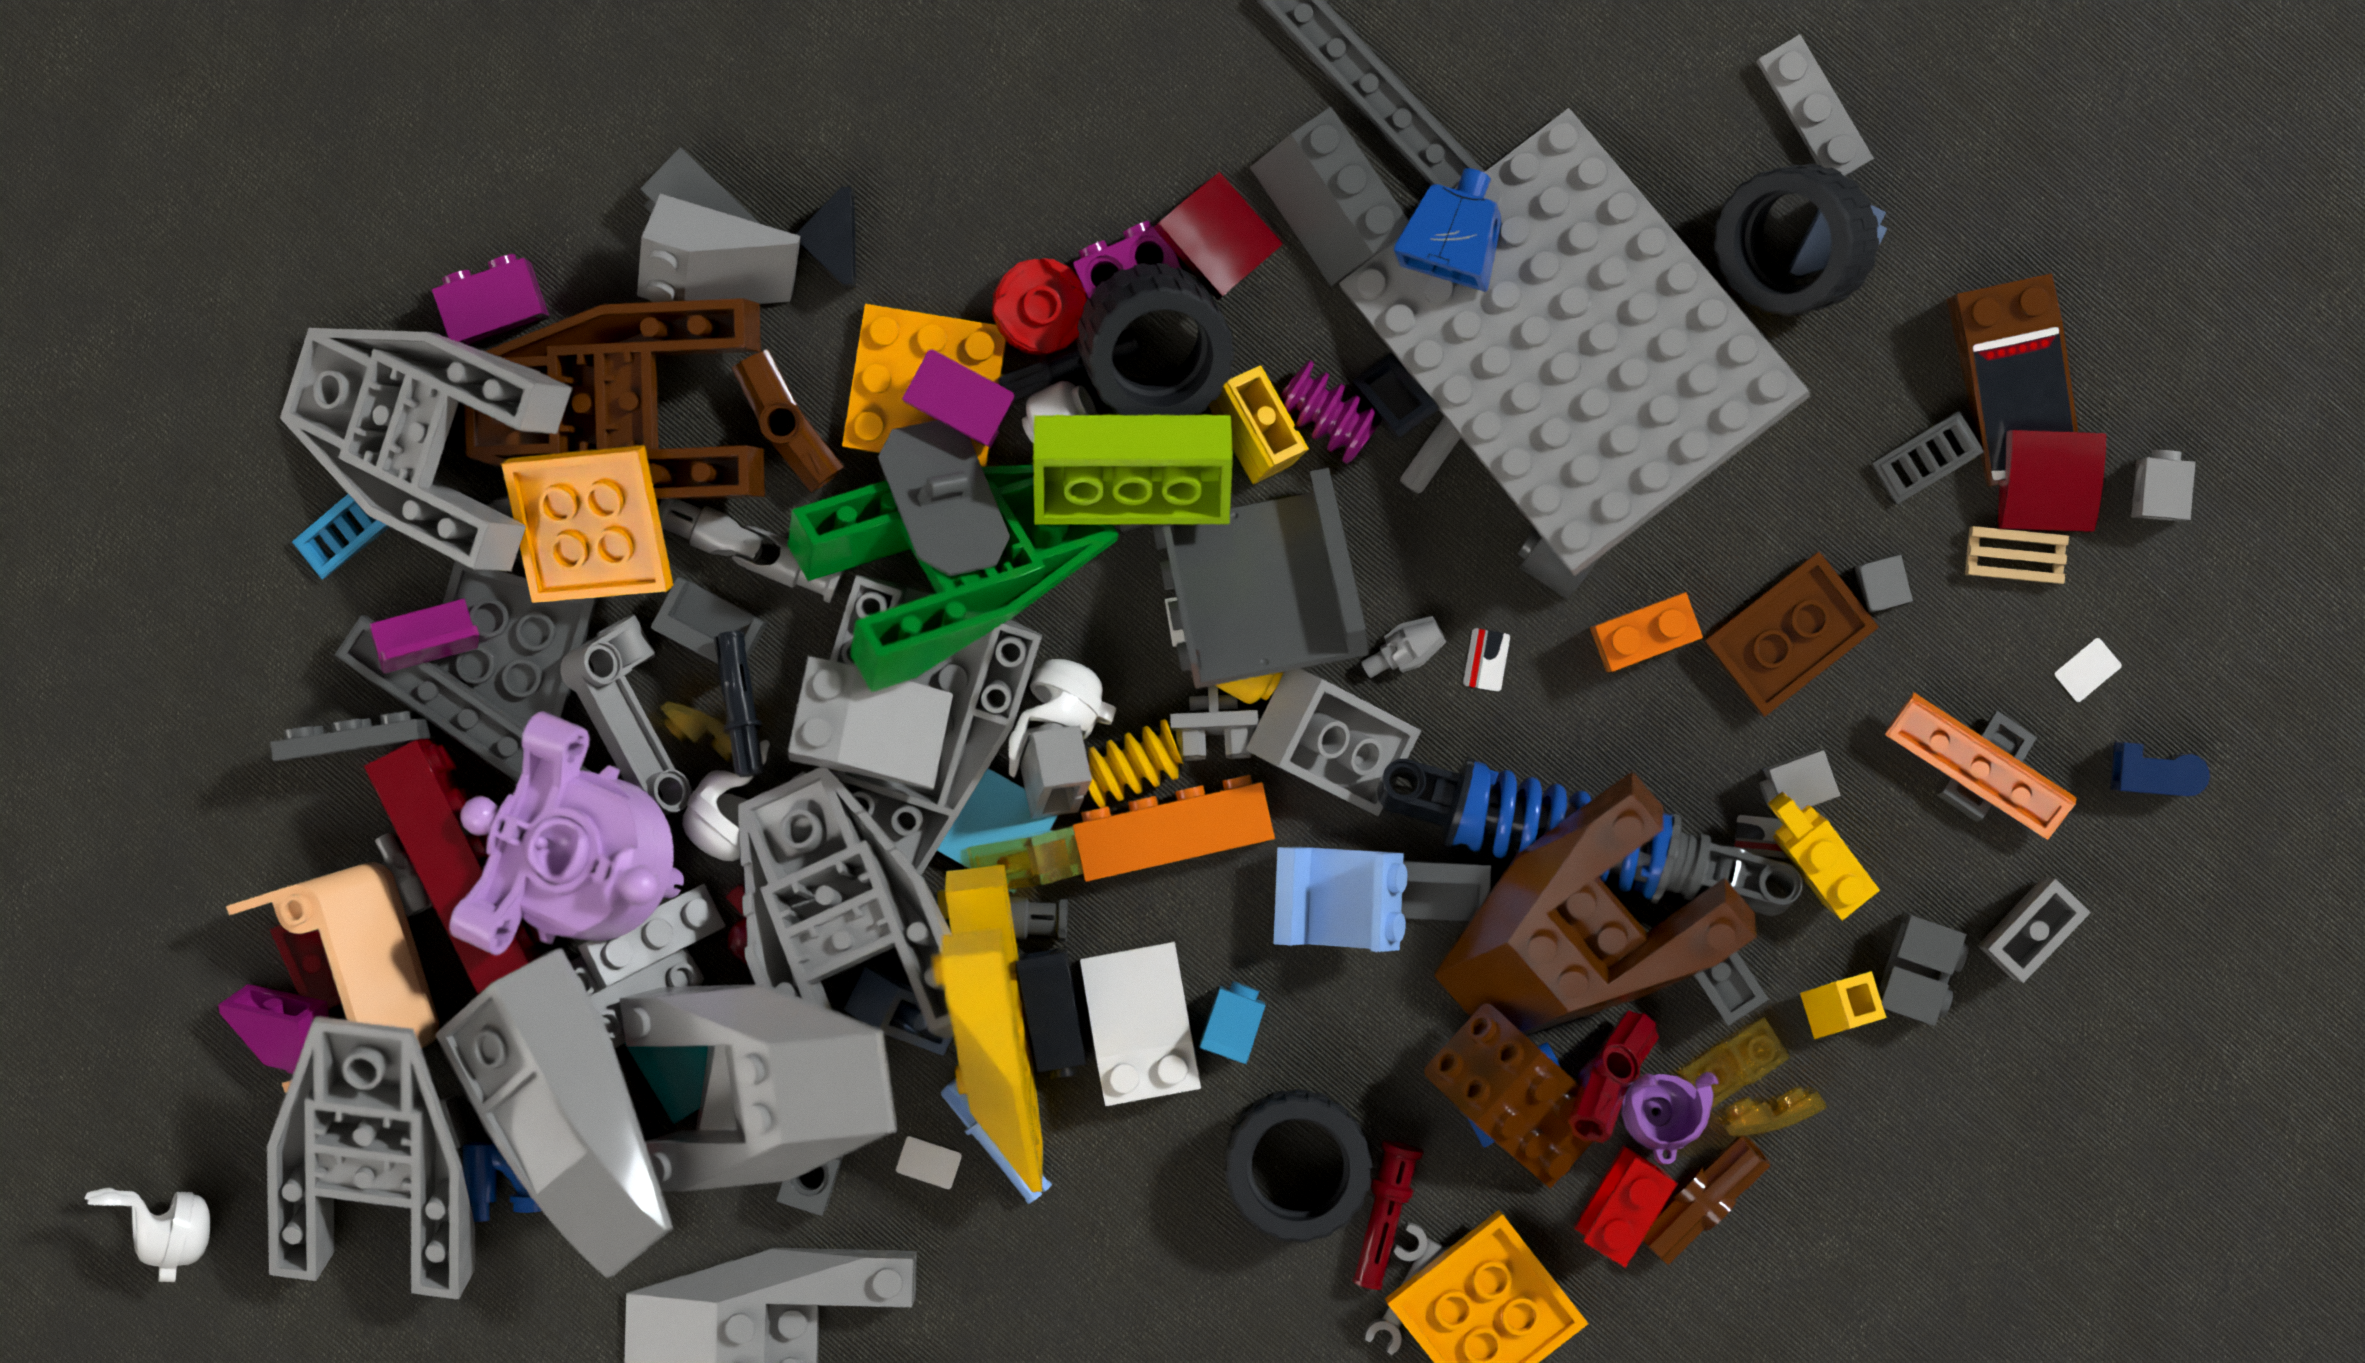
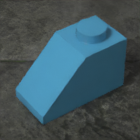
[1200,981,1266,1064]

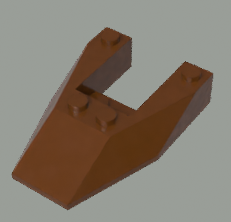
[465,298,765,500]
[1434,771,1756,1035]

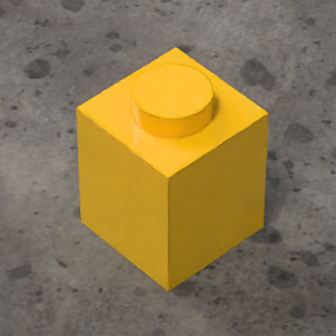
[1800,971,1886,1039]

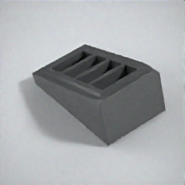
[1871,411,1984,505]

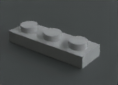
[1756,34,1874,176]
[578,884,726,990]

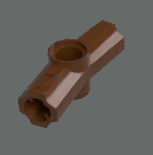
[731,349,845,493]
[1643,1133,1770,1265]

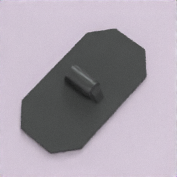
[878,420,1010,576]

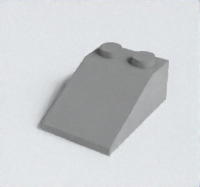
[637,194,800,304]
[788,656,953,790]
[1246,668,1421,816]

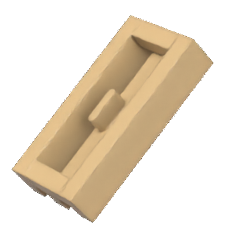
[1965,526,2069,584]

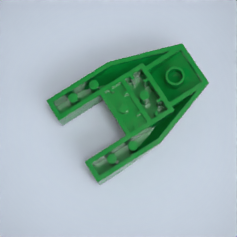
[787,465,1118,693]

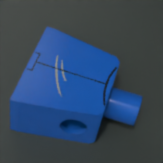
[1394,168,1501,292]

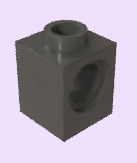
[776,1155,844,1216]

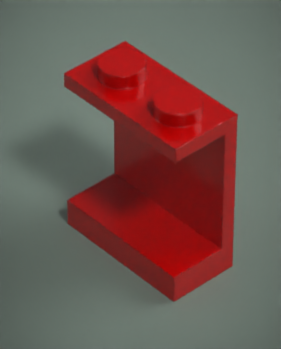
[1573,1145,1677,1268]

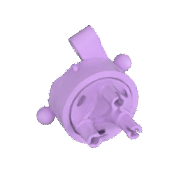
[450,712,684,955]

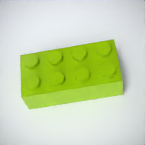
[1034,415,1232,524]

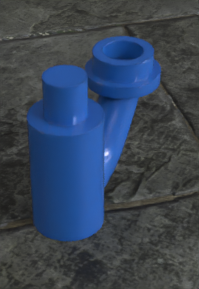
[462,1141,542,1222]

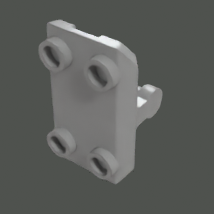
[569,947,704,1049]

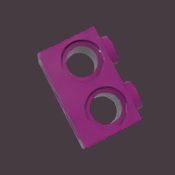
[1073,221,1182,298]

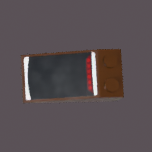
[1946,273,2078,487]

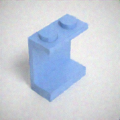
[1273,847,1408,952]

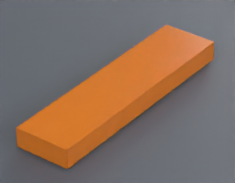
[1885,692,2077,840]

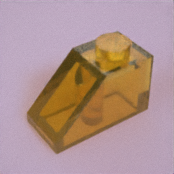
[967,826,1083,890]

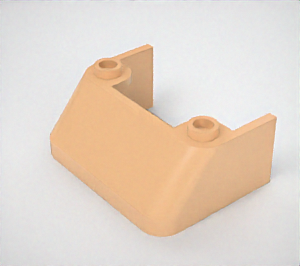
[226,862,439,1092]

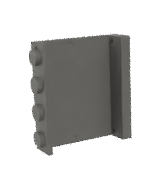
[1152,468,1369,689]

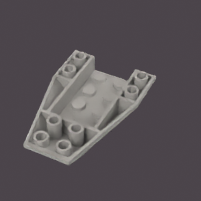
[830,575,1042,875]
[436,949,673,1278]

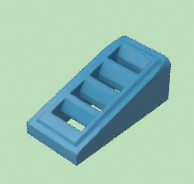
[292,494,390,579]

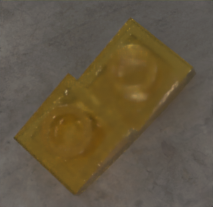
[660,701,733,763]
[1676,1017,1790,1109]
[1719,1086,1827,1135]

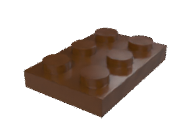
[1703,551,1879,717]

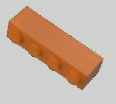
[1073,775,1275,882]

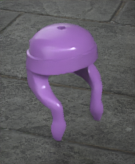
[1621,1072,1719,1164]

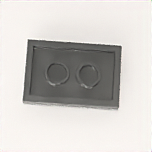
[270,711,436,761]

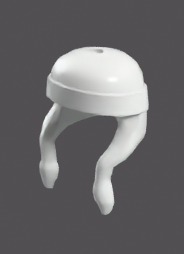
[1008,659,1116,778]
[682,740,805,861]
[85,1188,210,1282]

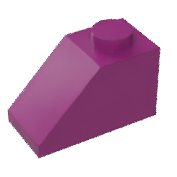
[218,984,329,1074]

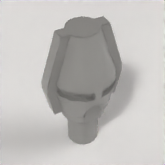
[1361,616,1446,678]
[375,832,433,917]

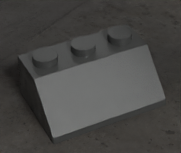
[1250,107,1409,287]

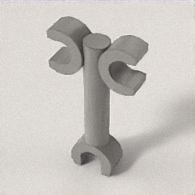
[1365,1223,1451,1355]

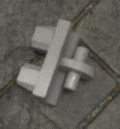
[1170,685,1258,761]

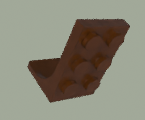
[1424,1003,1594,1189]

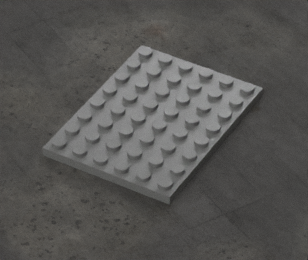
[1339,108,1810,576]

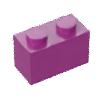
[432,254,550,345]

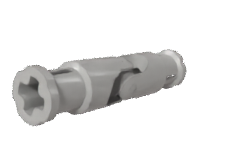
[658,499,846,604]

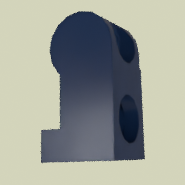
[2110,742,2210,796]

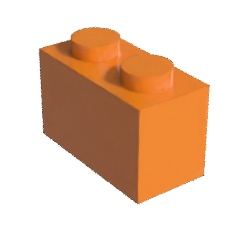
[1590,592,1703,672]

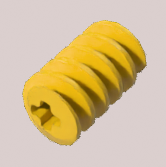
[1088,719,1184,808]

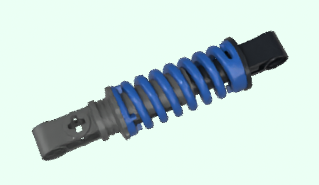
[1377,756,1803,916]

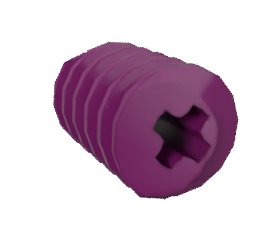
[1279,360,1382,464]

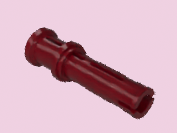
[1352,1140,1424,1290]

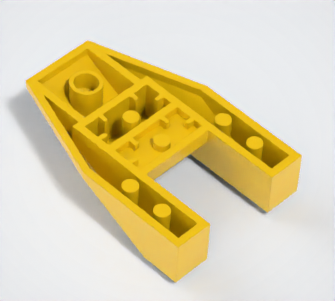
[933,865,1043,1193]

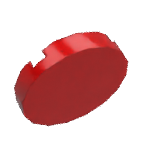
[992,258,1087,355]

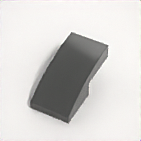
[1937,711,2037,822]

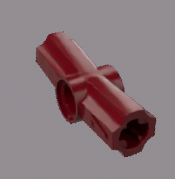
[1568,1010,1659,1143]

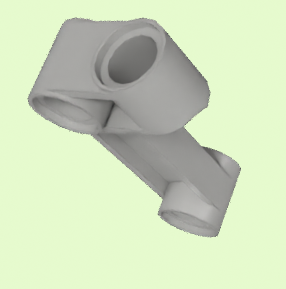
[560,614,691,815]

